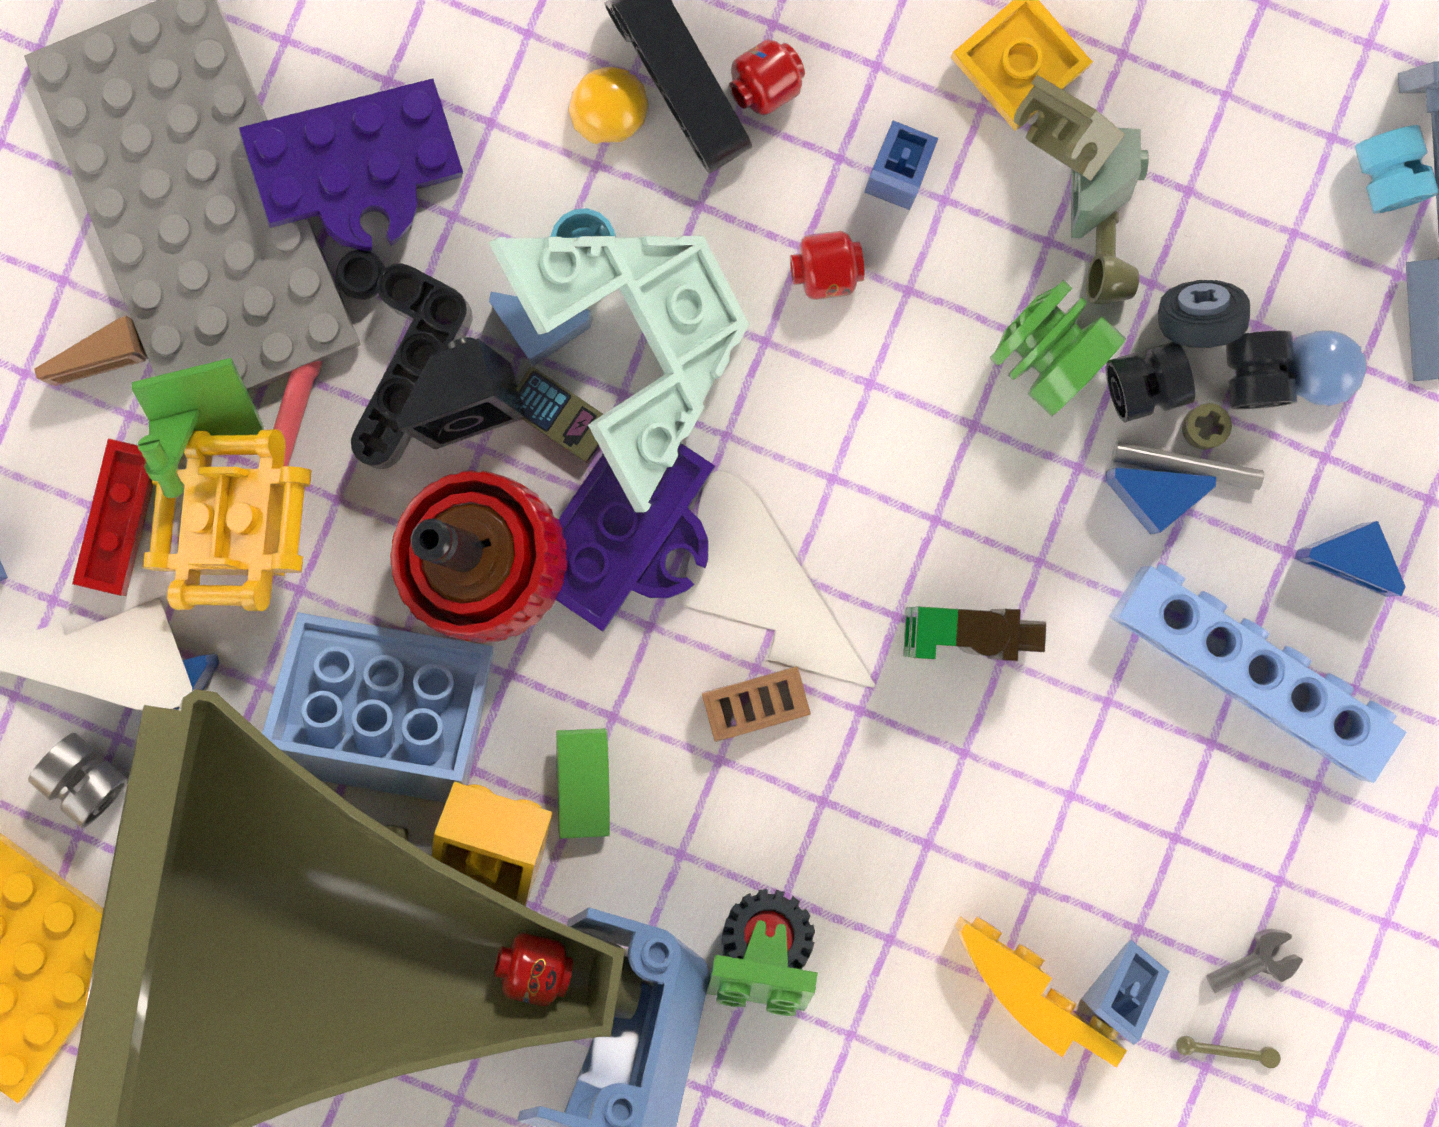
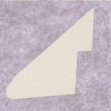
[680,470,875,688]
[0,598,192,710]

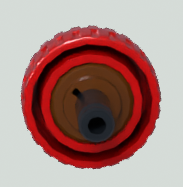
[390,470,567,643]

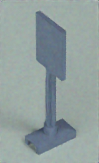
[1398,61,1439,381]

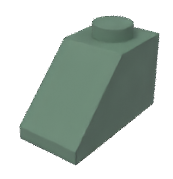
[1071,128,1149,238]

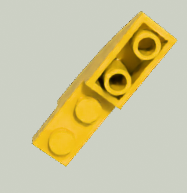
[955,916,1127,1068]

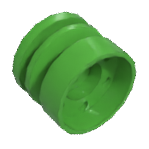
[990,280,1126,416]

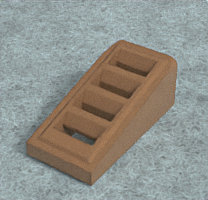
[34,316,148,386]
[702,666,811,742]

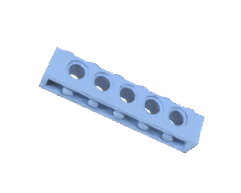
[1109,563,1407,783]

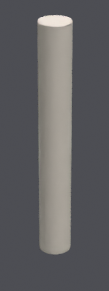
[1112,442,1264,490]

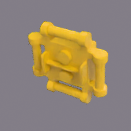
[143,429,312,611]

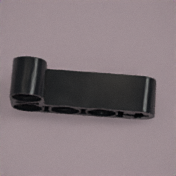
[604,0,752,174]
[351,263,473,469]

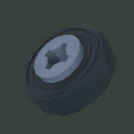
[1158,280,1250,348]

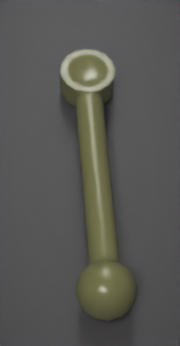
[1176,1036,1281,1068]

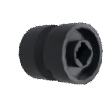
[1226,331,1298,409]
[1105,342,1195,423]

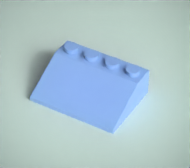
[262,612,493,803]

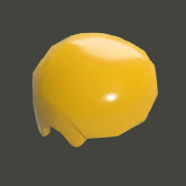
[568,67,649,144]

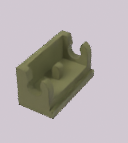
[1014,75,1125,181]

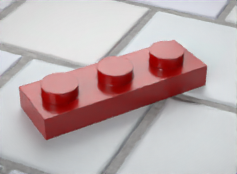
[72,438,154,596]

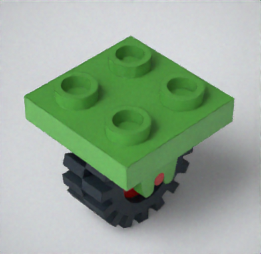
[706,889,818,1016]

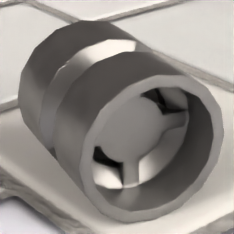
[28,733,128,828]

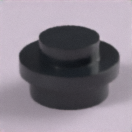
[336,250,385,300]

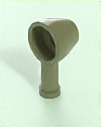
[1086,211,1139,305]

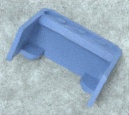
[517,907,709,1127]

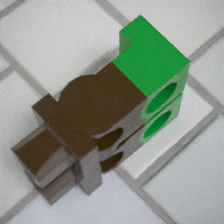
[903,606,1046,661]

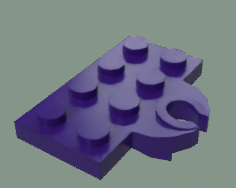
[239,78,463,251]
[555,443,715,632]

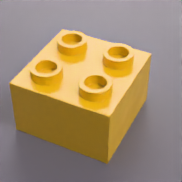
[431,782,553,906]

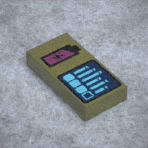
[516,365,603,463]

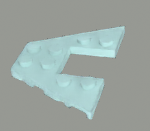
[488,236,749,513]

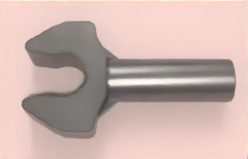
[1206,929,1303,993]

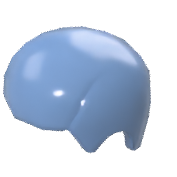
[1286,330,1367,406]

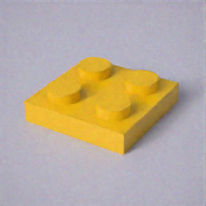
[950,0,1093,131]

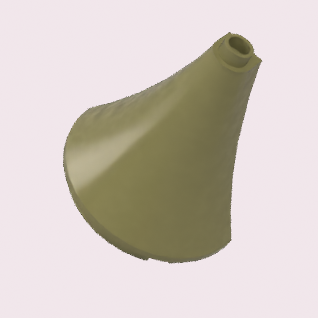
[65,689,642,1127]

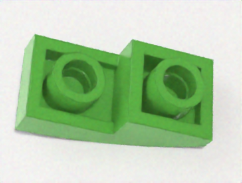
[556,728,610,839]

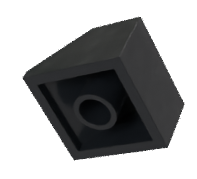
[397,337,526,450]

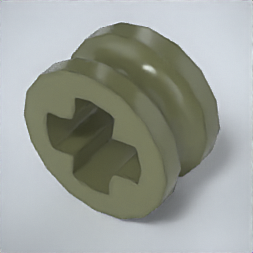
[1182,403,1232,450]

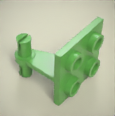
[132,358,264,498]

